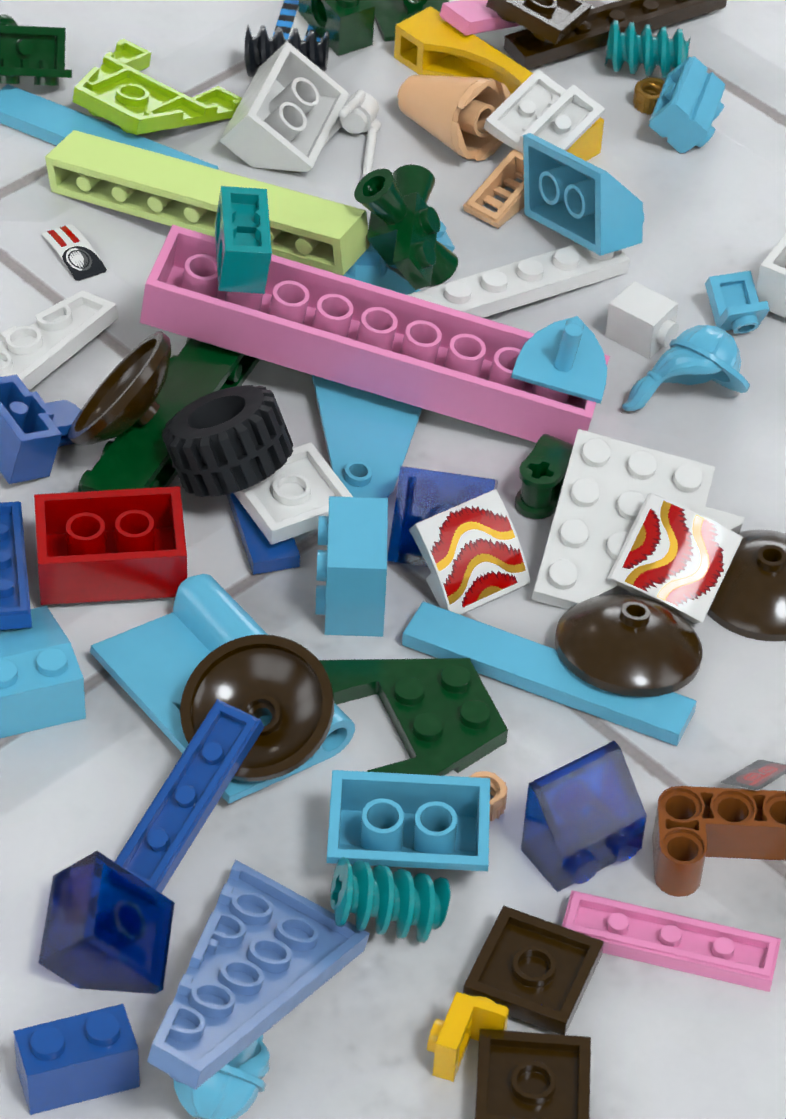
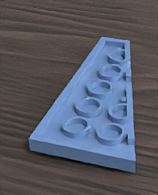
[147,860,370,1090]

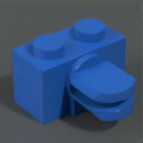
[0,374,81,484]

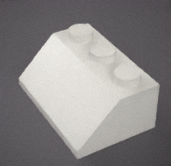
[219,41,350,172]

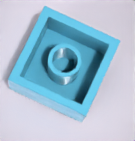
[315,496,388,637]

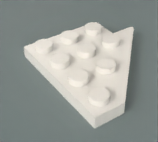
[531,429,745,610]

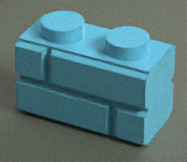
[649,56,725,153]

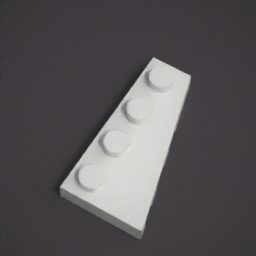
[0,290,119,390]

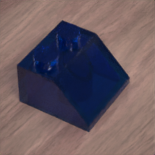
[387,466,498,567]
[521,741,647,892]
[38,851,175,994]

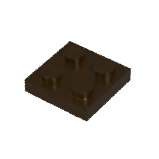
[486,0,592,44]
[463,905,604,1035]
[475,1029,591,1119]

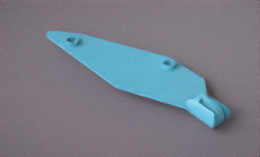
[312,242,423,498]

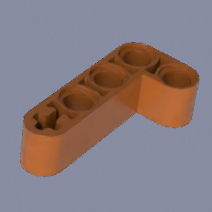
[652,786,786,897]

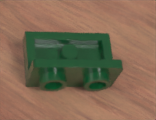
[0,25,72,86]

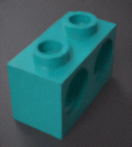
[214,186,272,294]

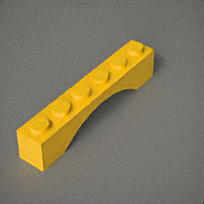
[394,6,604,161]

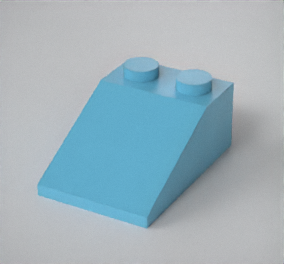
[0,606,86,738]

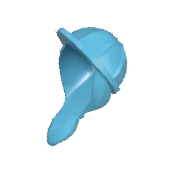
[622,325,750,411]
[173,1035,270,1119]

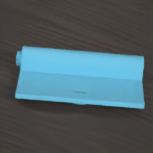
[90,574,355,804]

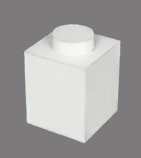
[605,281,679,359]

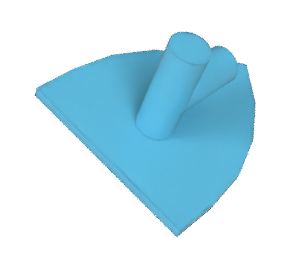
[511,316,607,404]

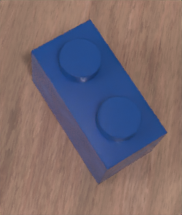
[13,1003,140,1115]

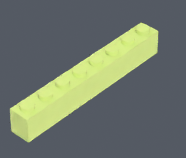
[45,130,370,275]

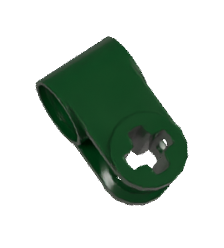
[515,434,573,519]

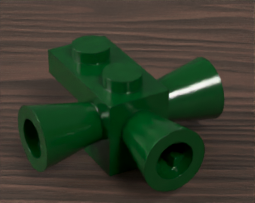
[354,164,458,290]

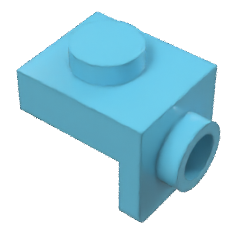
[705,270,770,334]

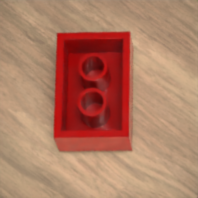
[34,486,187,605]

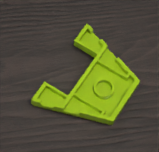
[72,38,242,135]

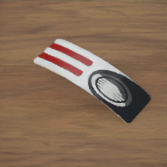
[42,224,107,281]

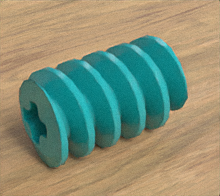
[605,20,691,78]
[330,857,451,943]

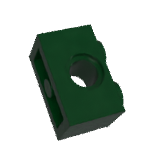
[298,0,375,56]

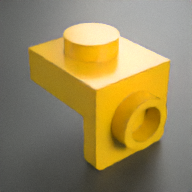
[427,991,509,1082]

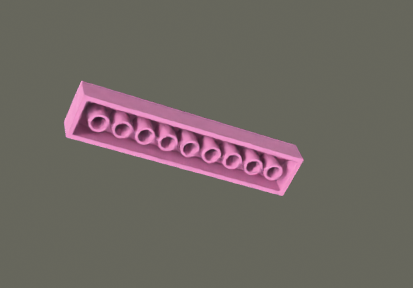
[140,225,610,445]

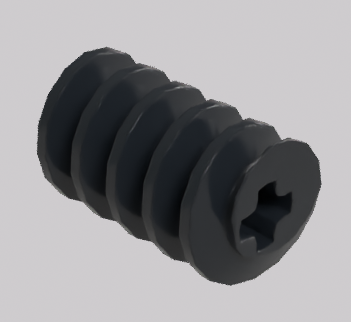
[244,24,330,77]

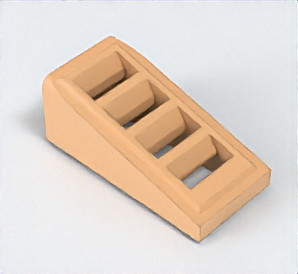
[463,149,524,228]

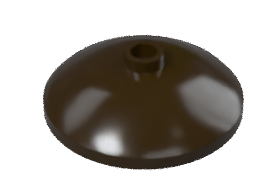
[68,331,171,445]
[707,530,786,642]
[555,594,703,697]
[180,634,335,782]

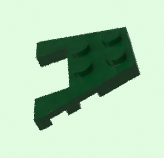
[319,658,508,776]

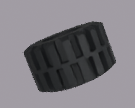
[162,385,294,497]

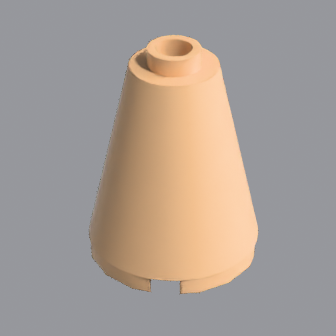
[398,75,511,161]

